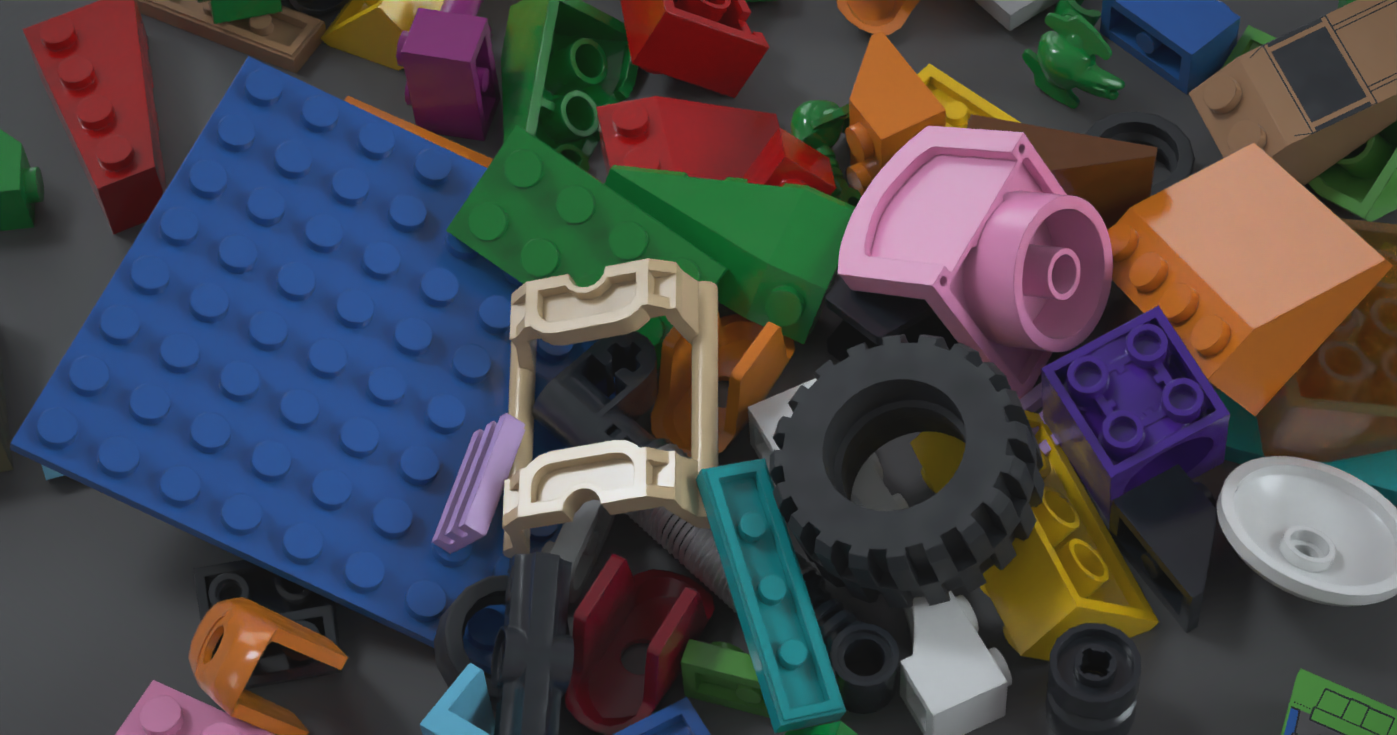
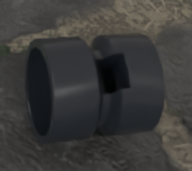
[1046,623,1141,735]

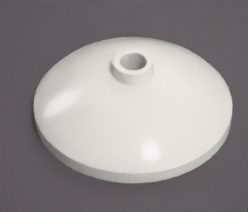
[1217,456,1397,607]

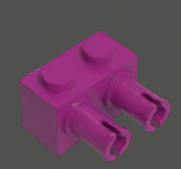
[396,0,501,141]

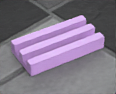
[432,413,525,554]

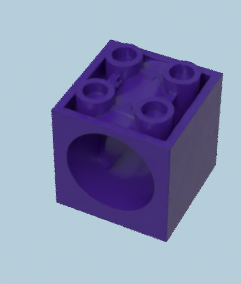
[1041,305,1230,523]

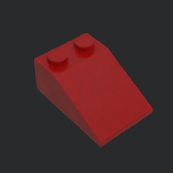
[596,96,780,180]

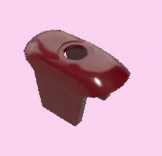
[565,554,715,735]

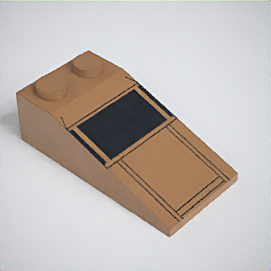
[1189,0,1397,186]

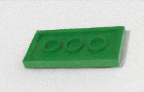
[446,125,728,372]

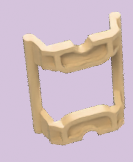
[502,258,718,558]

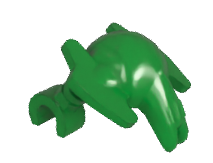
[1022,0,1125,109]
[790,100,862,207]

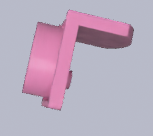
[838,126,1113,399]

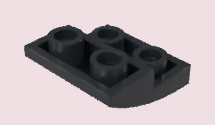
[193,560,342,689]

